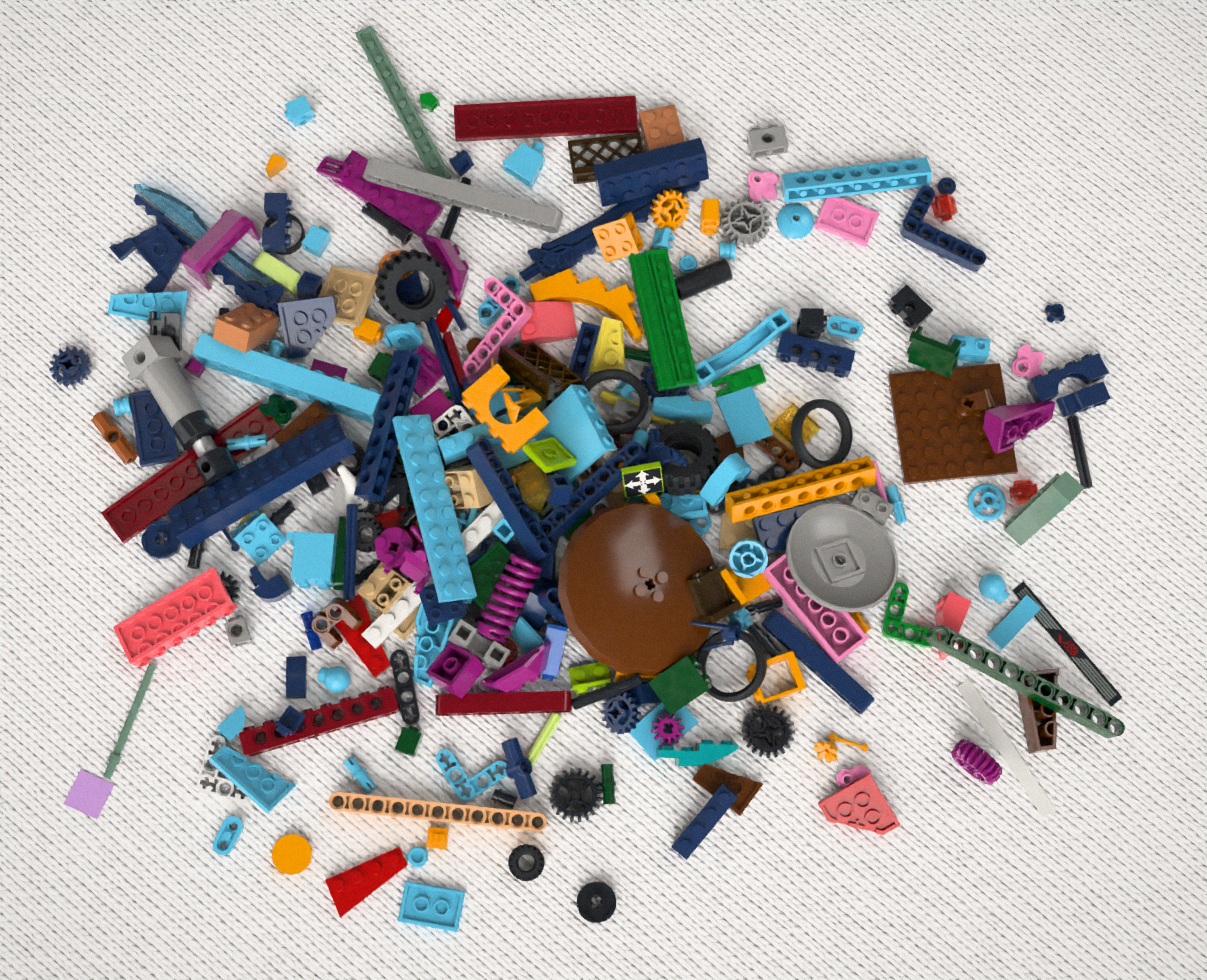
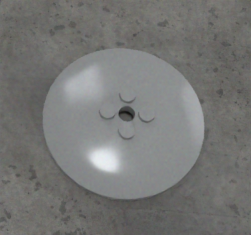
[786,504,898,612]

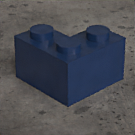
[520,576,559,631]

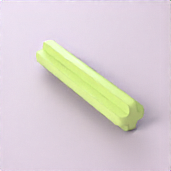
[525,712,562,766]

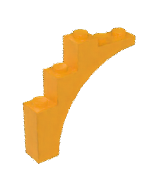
[529,268,644,344]

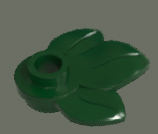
[258,394,297,424]

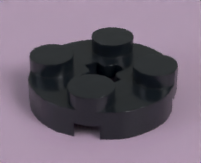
[577,882,616,923]

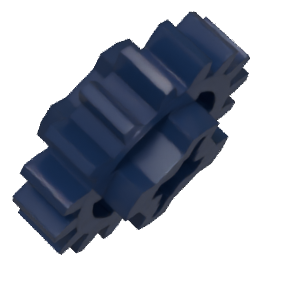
[49,346,92,388]
[601,691,641,734]

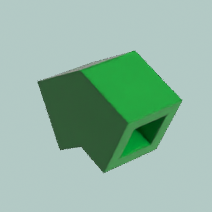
[419,93,439,112]

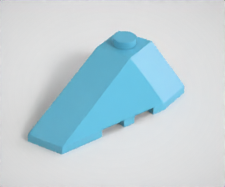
[413,602,465,688]

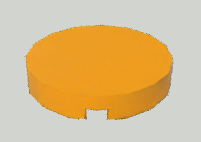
[272,834,312,875]

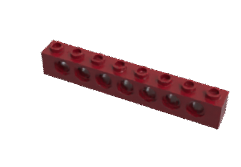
[239,685,400,758]

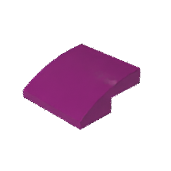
[413,344,444,398]

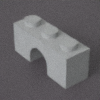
[447,619,511,671]

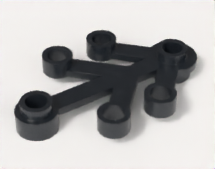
[367,463,413,516]

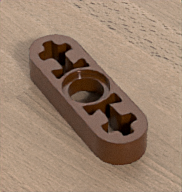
[754,435,799,472]

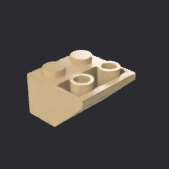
[443,465,494,509]
[357,562,411,614]

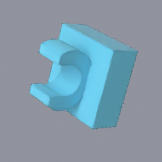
[651,227,675,250]
[613,381,637,400]

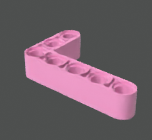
[463,277,533,376]

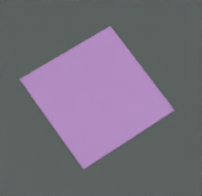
[63,769,115,819]

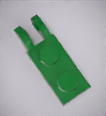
[711,364,767,397]

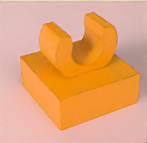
[426,827,449,850]

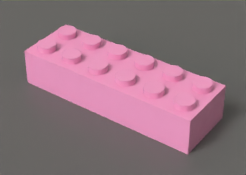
[762,553,869,664]

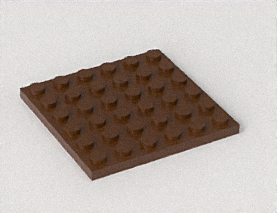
[888,363,1018,485]

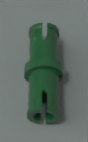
[600,764,616,805]

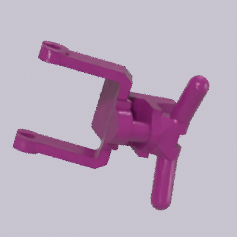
[383,525,432,595]

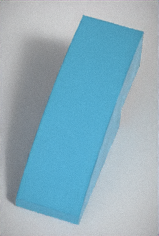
[650,396,714,424]

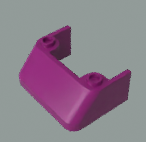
[181,209,260,291]

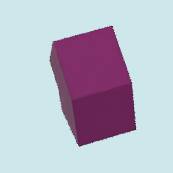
[184,358,206,378]

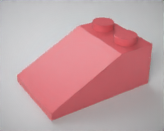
[519,301,578,345]
[934,592,971,660]

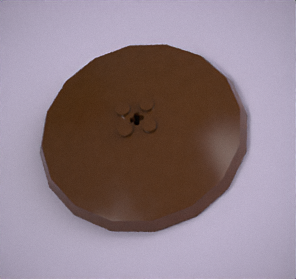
[558,501,714,676]

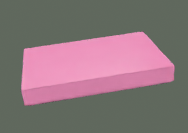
[814,197,879,247]

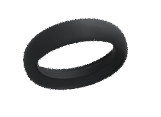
[583,369,649,435]
[790,399,853,469]
[697,630,767,702]

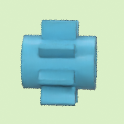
[727,608,752,631]

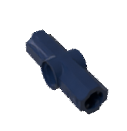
[501,737,537,800]

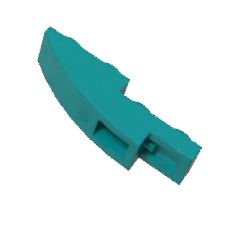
[656,739,738,767]

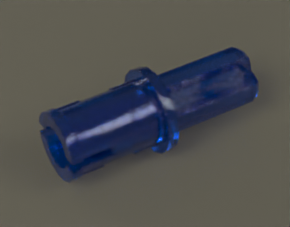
[300,611,322,651]

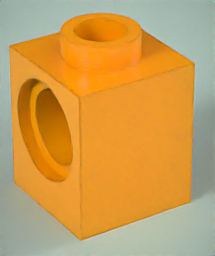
[353,317,384,346]

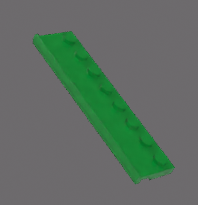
[628,248,698,392]

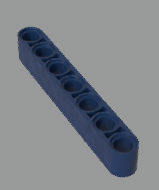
[466,437,553,562]
[539,441,646,541]
[761,609,875,715]

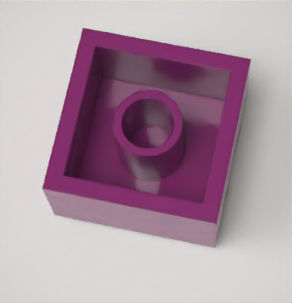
[426,642,486,699]

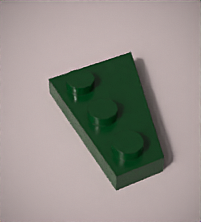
[470,541,511,610]

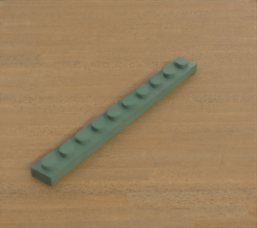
[355,26,451,179]

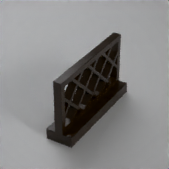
[568,133,643,184]
[497,343,583,401]

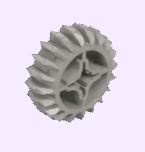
[720,198,771,247]

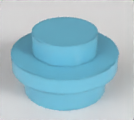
[679,256,697,274]

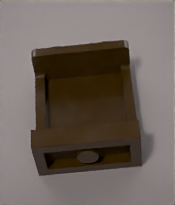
[686,563,742,623]

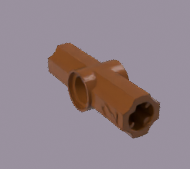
[91,411,139,465]

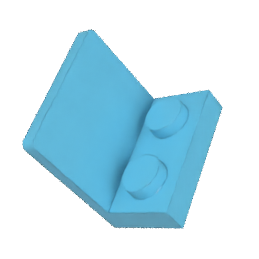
[229,509,287,565]

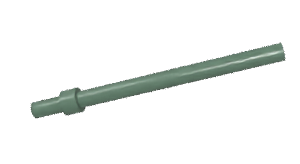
[103,664,156,779]

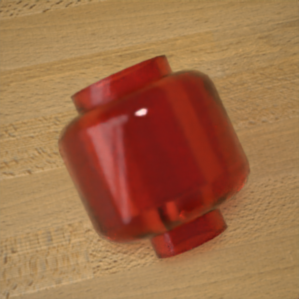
[931,193,958,222]
[1009,479,1037,504]

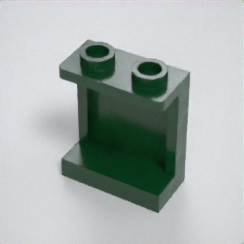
[907,326,962,378]
[648,654,712,715]

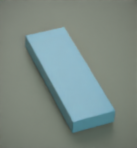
[987,595,1041,650]

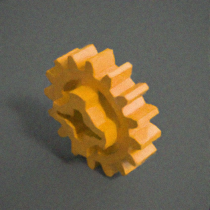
[650,189,690,230]

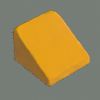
[265,154,287,178]

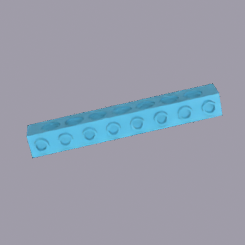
[781,157,932,203]

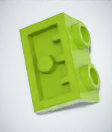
[569,662,612,694]

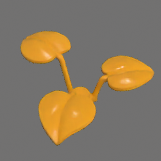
[490,358,541,424]

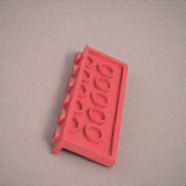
[113,567,238,667]

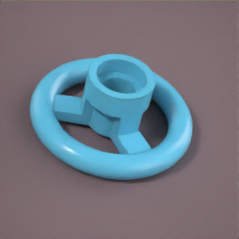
[968,484,1006,521]

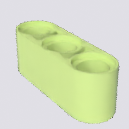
[251,251,301,296]

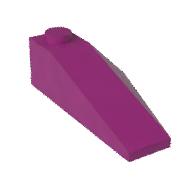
[983,401,1055,454]

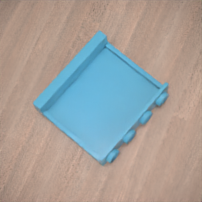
[535,384,617,487]

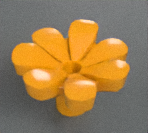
[814,740,838,763]

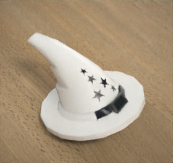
[333,465,380,520]

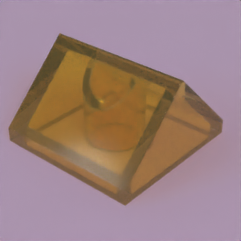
[769,403,821,449]
[513,460,551,513]

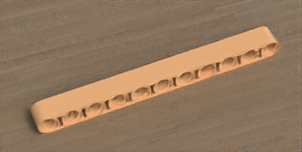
[329,792,547,832]

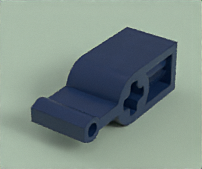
[1056,381,1111,417]

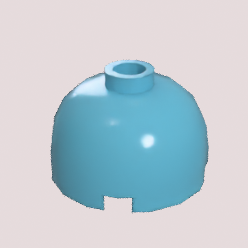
[729,538,768,578]

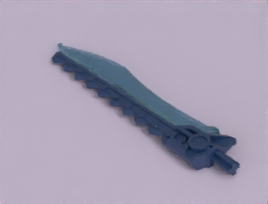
[133,183,286,318]

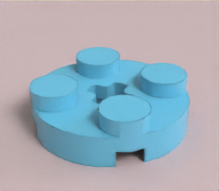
[384,322,423,351]

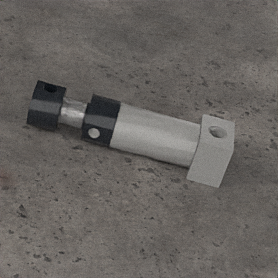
[121,335,239,487]

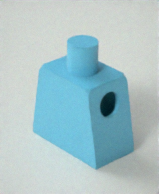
[503,141,545,188]

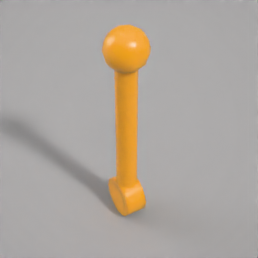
[828,733,868,751]

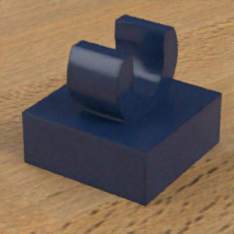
[449,150,474,176]

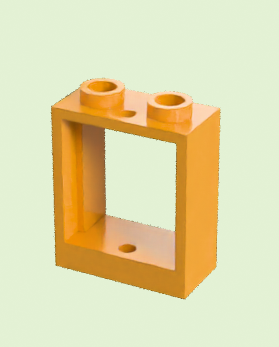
[745,651,807,706]

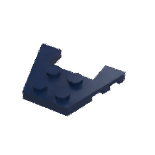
[109,223,186,293]

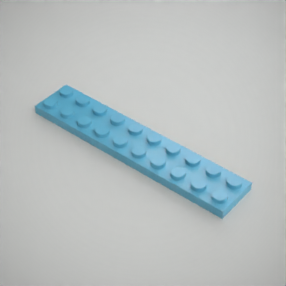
[392,414,477,603]

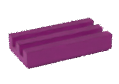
[316,156,353,182]

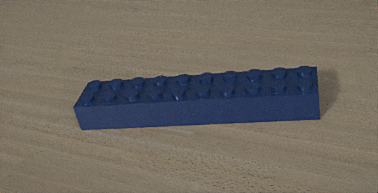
[167,414,357,549]

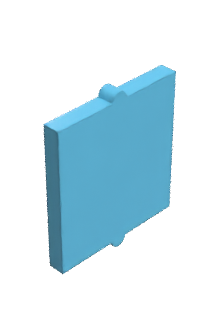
[510,616,544,654]

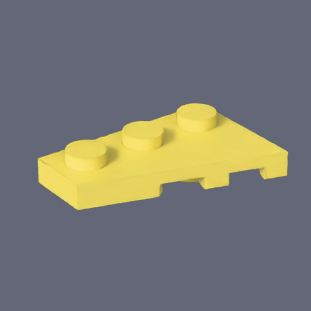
[589,317,625,373]

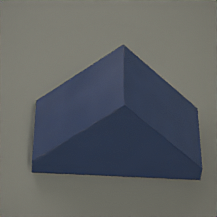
[625,684,661,708]

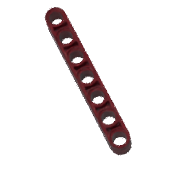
[435,691,572,716]

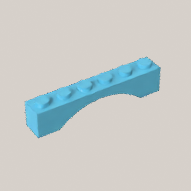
[695,308,793,391]

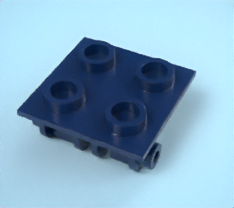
[419,584,467,626]

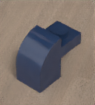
[249,566,292,602]

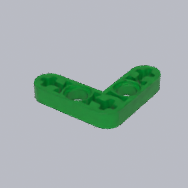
[881,582,938,648]

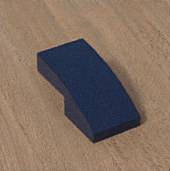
[286,656,307,699]

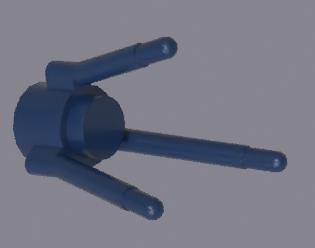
[691,621,741,651]

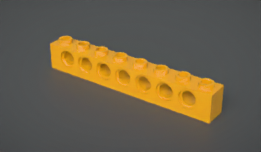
[725,456,876,523]

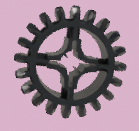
[741,705,795,759]
[549,768,603,823]

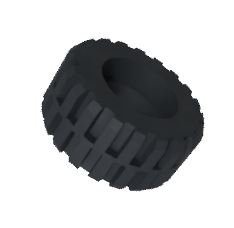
[375,250,451,325]
[646,421,719,496]

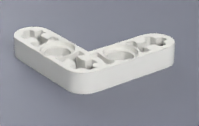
[432,405,477,442]
[197,735,251,803]

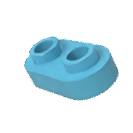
[825,316,863,340]
[213,816,244,855]

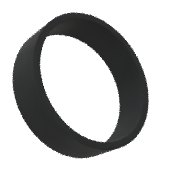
[263,213,305,255]

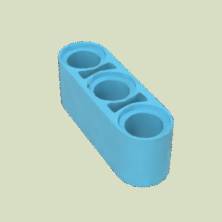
[478,276,520,326]

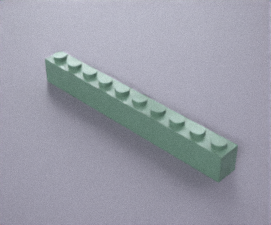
[1004,471,1084,546]

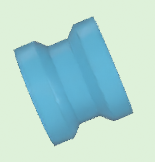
[719,241,735,260]
[113,395,132,417]

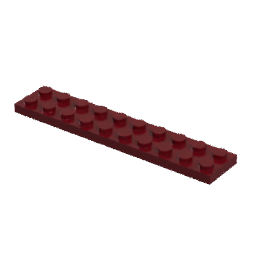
[454,96,638,142]
[101,400,282,544]

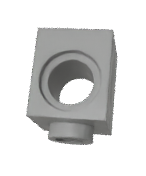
[224,616,252,648]

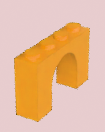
[462,363,549,455]

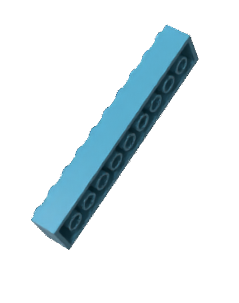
[193,333,381,424]

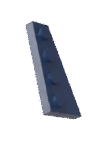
[480,540,557,580]

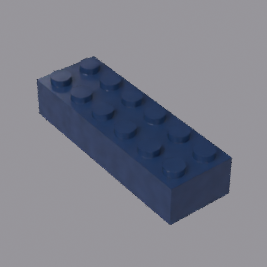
[593,138,709,207]

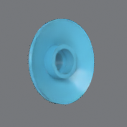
[777,204,814,239]

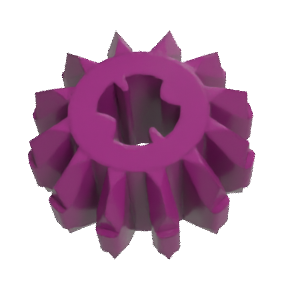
[651,712,685,746]

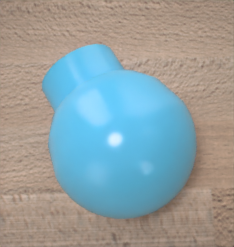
[979,573,1010,604]
[318,666,351,693]

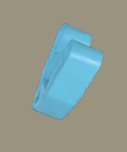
[699,453,752,507]

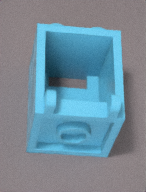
[286,531,337,590]

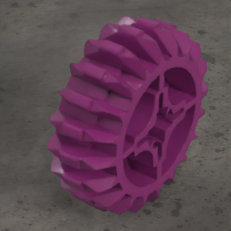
[951,739,1003,785]

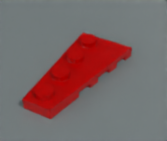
[335,594,391,678]

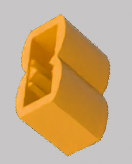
[700,199,720,236]

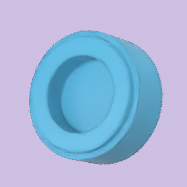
[408,846,428,867]

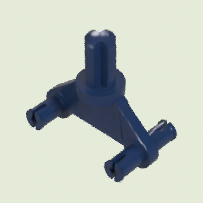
[633,428,688,466]

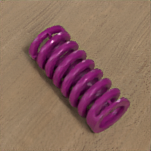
[474,553,543,644]

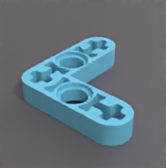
[436,749,507,801]

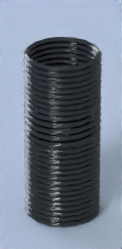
[674,258,733,301]

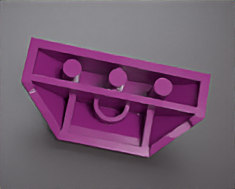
[421,233,469,302]
[480,641,551,692]

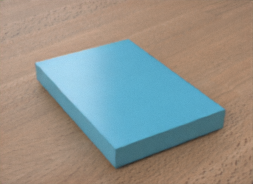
[716,386,772,448]
[630,702,699,762]
[398,881,465,932]

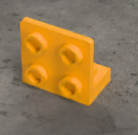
[592,212,645,262]
[720,568,771,607]

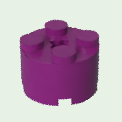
[375,527,419,569]

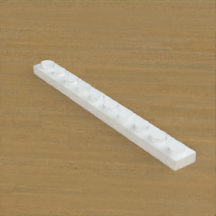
[361,501,504,649]

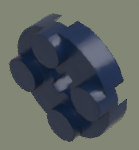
[141,520,181,559]

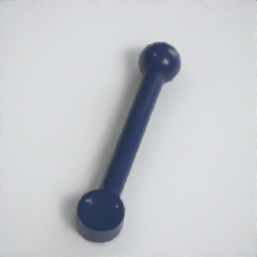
[222,528,240,552]

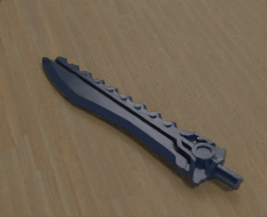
[519,182,701,282]

